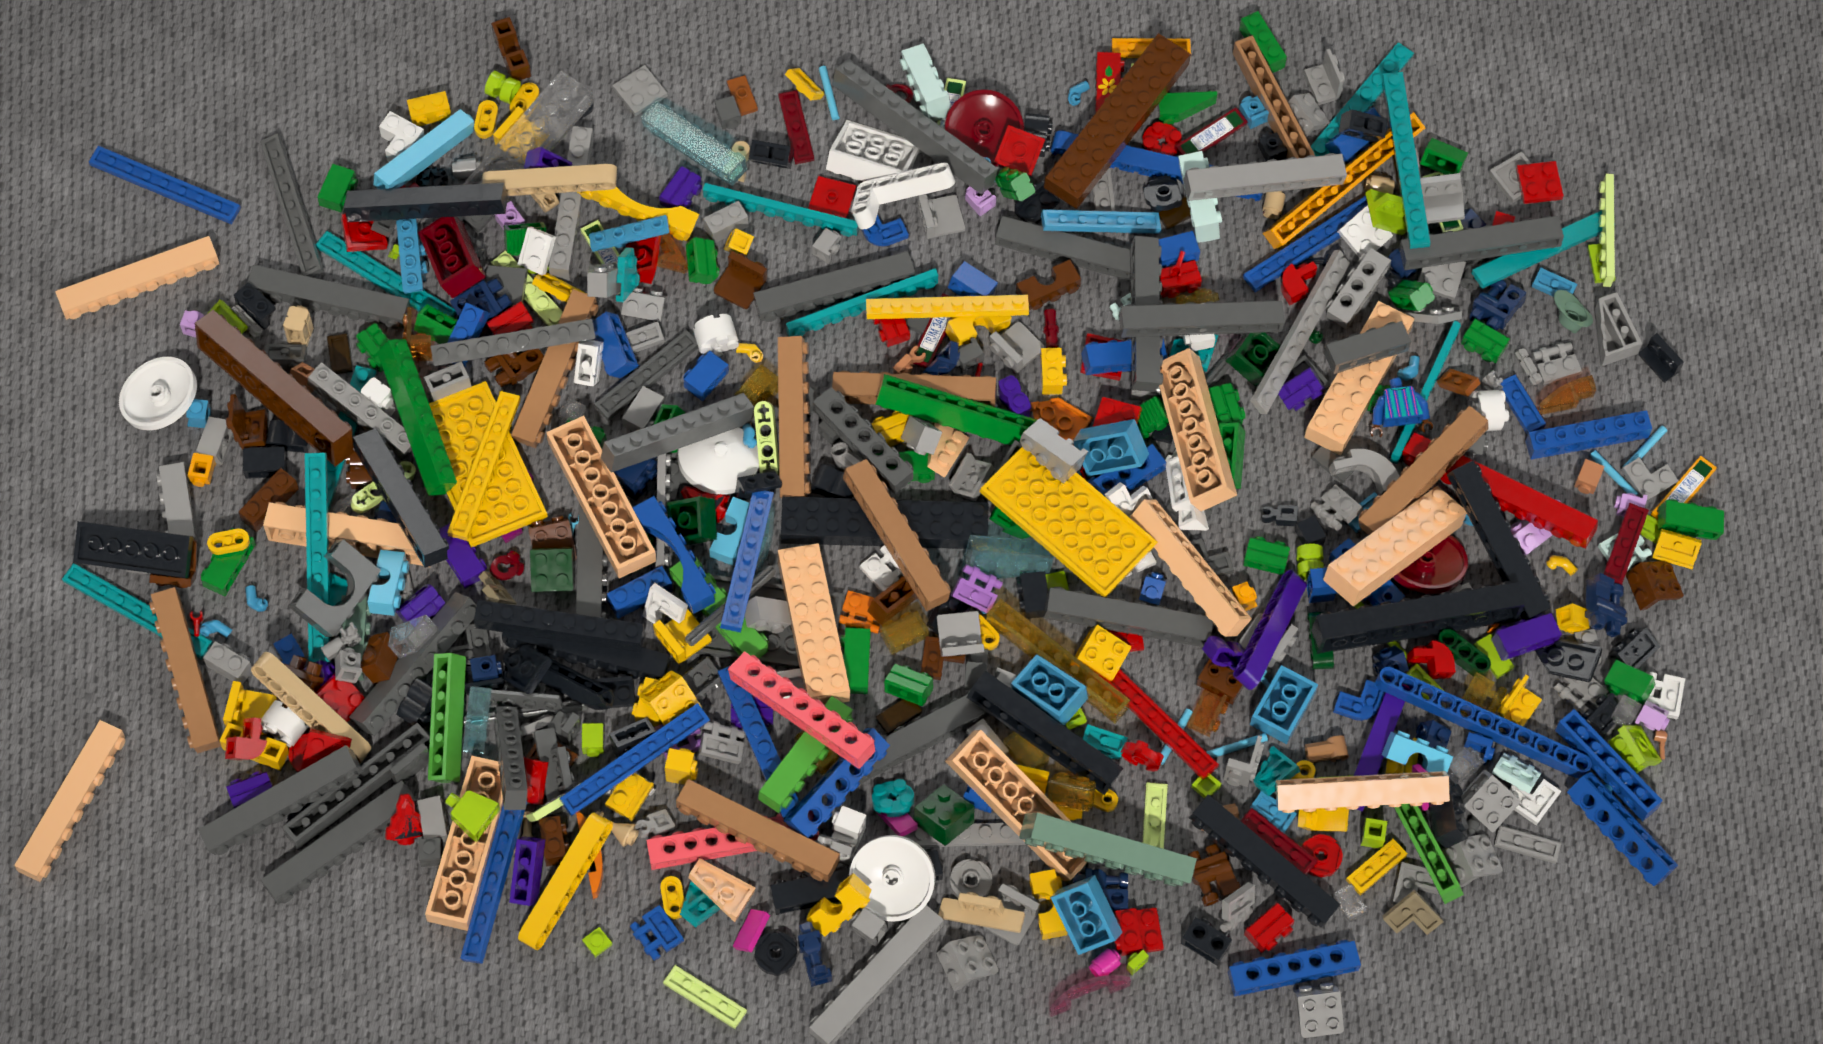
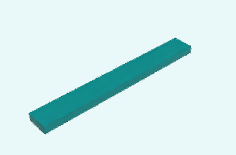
[1471,210,1615,289]
[316,231,457,317]
[1390,320,1461,464]
[62,563,213,660]

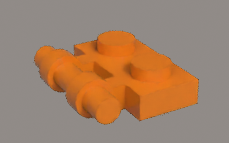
[839,590,880,634]

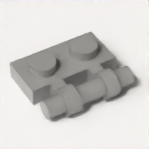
[1532,342,1582,385]
[1310,484,1363,531]
[1554,677,1609,714]
[699,721,745,764]
[1220,882,1255,932]

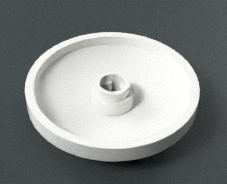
[119,357,197,430]
[678,427,759,495]
[849,835,935,921]

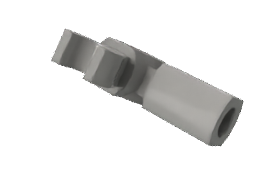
[321,622,362,661]

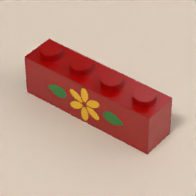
[1095,52,1124,113]

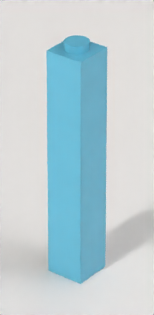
[373,109,474,189]

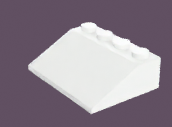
[826,120,919,181]

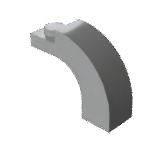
[1329,449,1400,495]

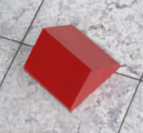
[625,235,661,284]

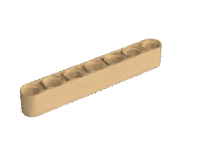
[482,164,617,196]
[251,652,371,764]

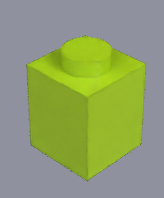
[582,723,604,757]
[1361,818,1387,849]

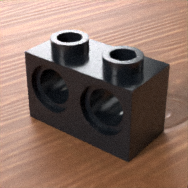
[1339,109,1388,143]
[748,139,795,169]
[609,717,656,758]
[1181,917,1232,966]

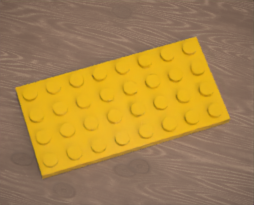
[429,381,548,547]
[979,447,1158,598]

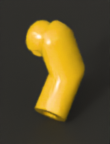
[736,343,763,363]
[1546,555,1578,576]

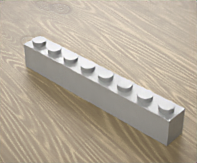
[549,126,594,280]
[1183,153,1347,201]
[809,905,944,1044]

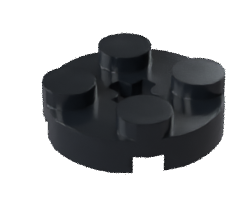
[1144,176,1184,212]
[754,932,797,976]

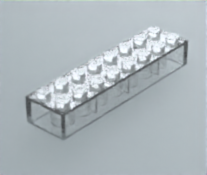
[462,70,594,218]

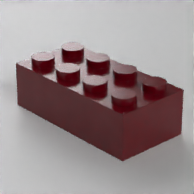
[418,217,486,299]

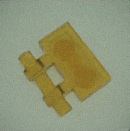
[1176,288,1220,304]
[1460,672,1508,726]

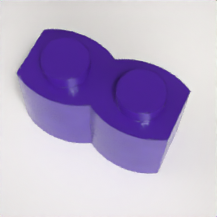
[998,375,1031,418]
[1202,636,1245,671]

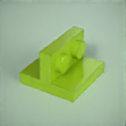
[1366,189,1407,235]
[1608,725,1662,774]

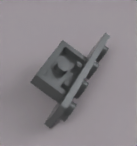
[682,657,736,702]
[478,681,563,711]
[534,728,574,814]

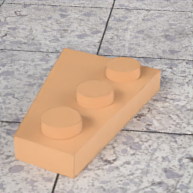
[927,422,969,478]
[689,858,756,922]

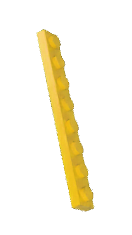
[866,295,1029,319]
[447,391,521,541]

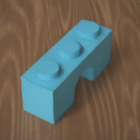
[709,497,750,566]
[367,550,409,616]
[1382,730,1453,772]

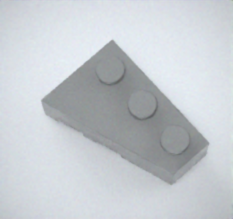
[587,261,621,298]
[1595,292,1642,367]
[1019,418,1088,484]

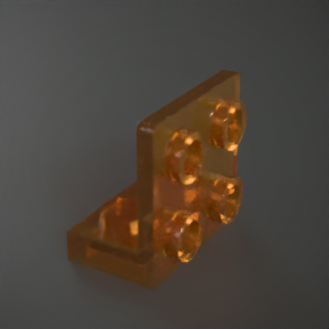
[403,307,433,361]

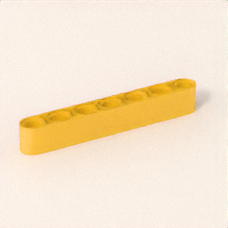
[518,812,613,950]

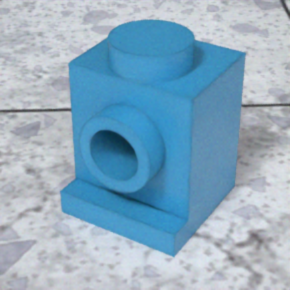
[1239,96,1269,129]
[186,399,211,428]

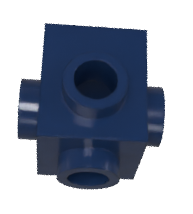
[1373,645,1409,680]

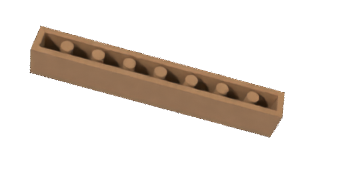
[1233,35,1315,159]
[511,289,599,448]
[778,336,811,499]
[832,371,997,407]
[1359,406,1488,535]
[843,459,951,611]
[149,587,221,753]
[676,779,840,882]

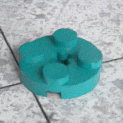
[872,779,914,817]

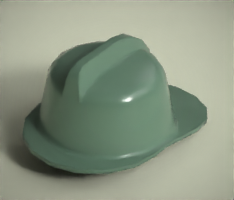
[1554,290,1593,333]

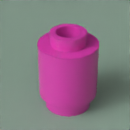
[1089,948,1121,980]

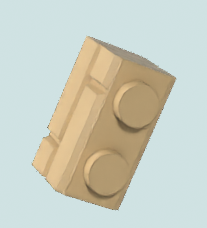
[283,306,314,347]

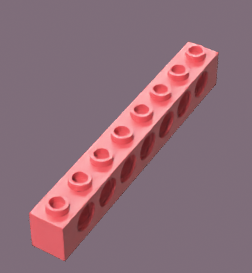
[728,651,875,769]
[646,810,819,870]

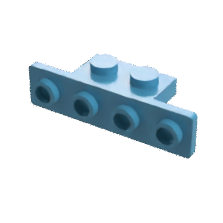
[589,215,670,252]
[396,219,429,294]

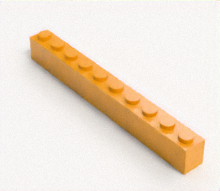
[1262,112,1425,249]

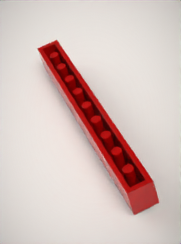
[1403,432,1598,549]

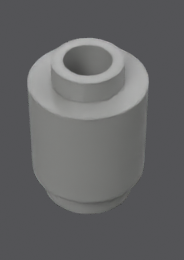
[452,158,482,179]

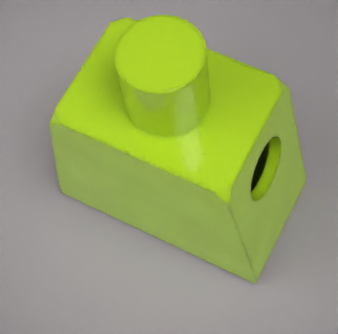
[445,790,500,842]

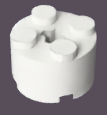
[693,314,739,357]
[1469,390,1509,431]
[261,700,308,747]

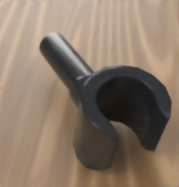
[1307,254,1332,267]

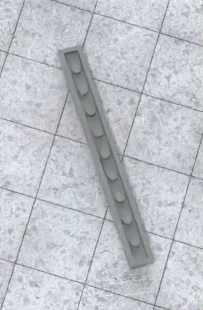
[1250,250,1350,414]

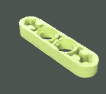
[754,401,780,476]
[351,461,416,514]

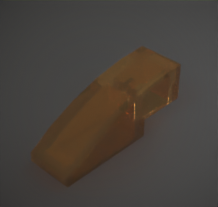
[1537,375,1597,415]

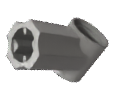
[830,442,863,470]

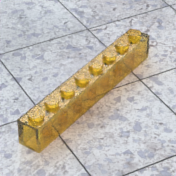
[986,598,1130,724]

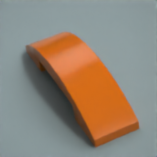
[576,812,603,899]

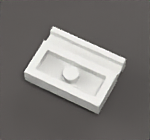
[518,226,556,275]

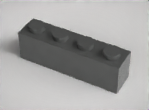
[1324,321,1411,374]

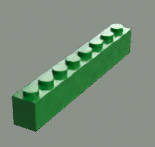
[377,339,457,496]
[875,374,1037,445]

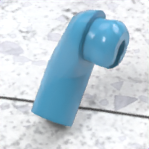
[1068,81,1090,106]
[1397,356,1420,381]
[742,423,757,449]
[245,585,268,612]
[200,620,232,638]

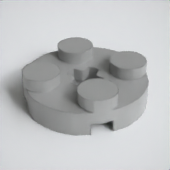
[950,859,992,898]

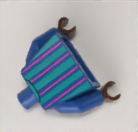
[1370,378,1433,437]

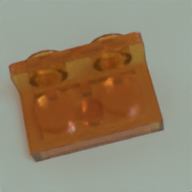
[1187,690,1229,737]

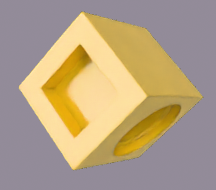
[724,228,754,255]
[1556,603,1590,634]

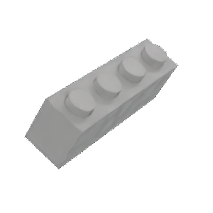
[156,462,197,541]

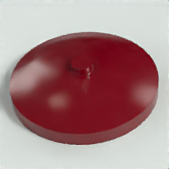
[944,90,1024,167]
[1393,535,1468,594]

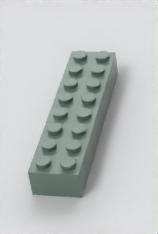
[1019,813,1197,887]

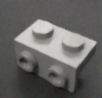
[1288,93,1330,137]
[621,287,667,322]
[949,453,995,502]

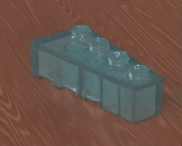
[962,535,1054,582]

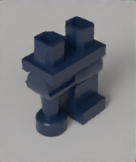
[450,278,513,321]
[1469,280,1527,331]
[1585,573,1627,637]
[1073,868,1128,912]
[798,922,832,987]

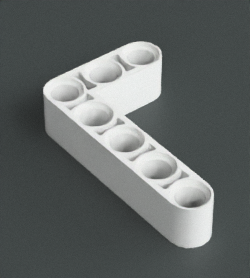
[852,162,955,229]

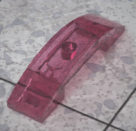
[1049,975,1131,1017]

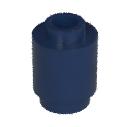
[1388,248,1416,278]

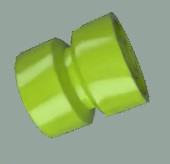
[484,70,521,104]
[1296,544,1324,580]

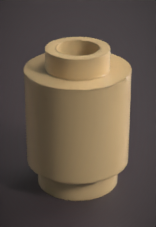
[1364,175,1395,194]
[1262,191,1285,219]

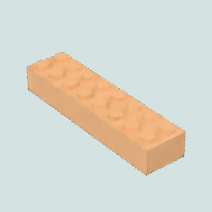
[1304,301,1415,456]
[1159,348,1237,511]
[546,416,656,578]
[1323,486,1467,606]
[263,502,431,567]
[778,543,850,705]
[945,730,1087,881]
[425,756,503,931]

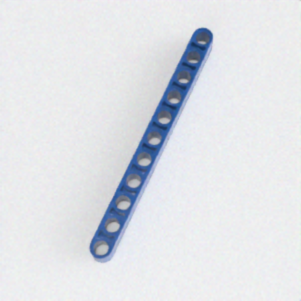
[1050,131,1263,201]
[1375,667,1592,778]

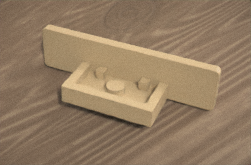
[938,892,1025,933]

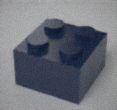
[614,457,658,500]

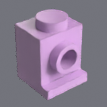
[965,186,996,216]
[495,201,525,230]
[180,310,205,337]
[1614,493,1648,517]
[1635,700,1670,731]

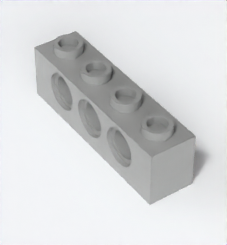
[1325,248,1391,330]

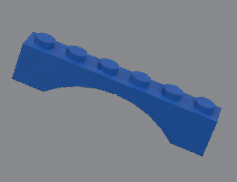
[632,496,716,614]

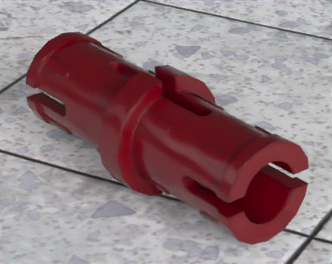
[1043,309,1059,348]

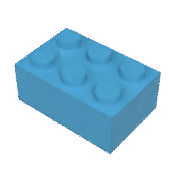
[1073,419,1149,476]
[1011,654,1088,726]
[1250,665,1318,744]
[1050,875,1123,955]

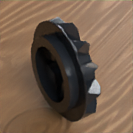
[416,165,448,187]

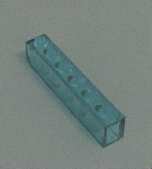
[640,101,748,186]

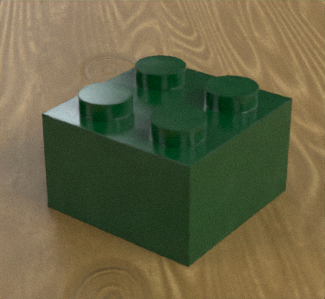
[1225,332,1280,386]
[667,496,717,546]
[530,547,574,592]
[914,784,975,846]

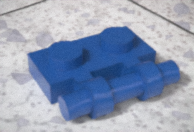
[630,905,684,961]

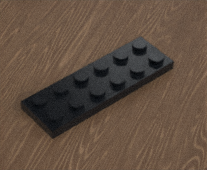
[73,521,193,578]

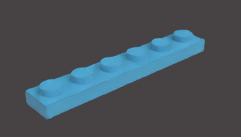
[1041,210,1161,233]

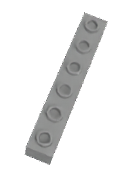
[307,362,412,460]

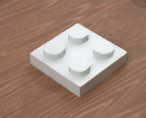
[1337,205,1393,258]

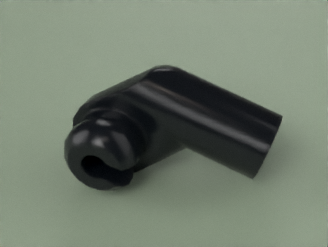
[1384,268,1402,288]

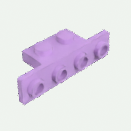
[1510,499,1560,555]

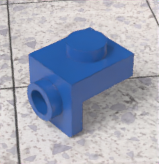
[1139,572,1167,605]
[1464,732,1495,765]

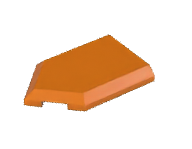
[1030,397,1093,446]

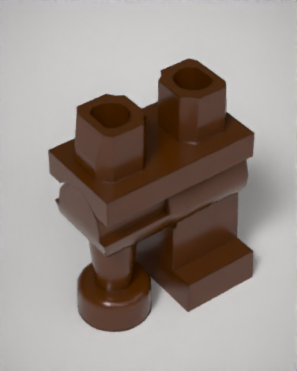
[484,348,544,387]
[276,655,324,708]
[1187,844,1241,907]

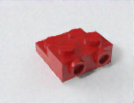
[1114,908,1164,956]

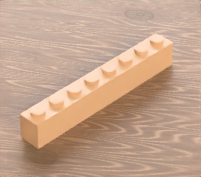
[55,236,219,320]
[1130,500,1252,637]
[14,720,125,882]
[1276,771,1449,813]

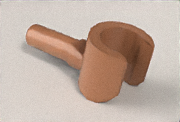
[1653,730,1667,760]

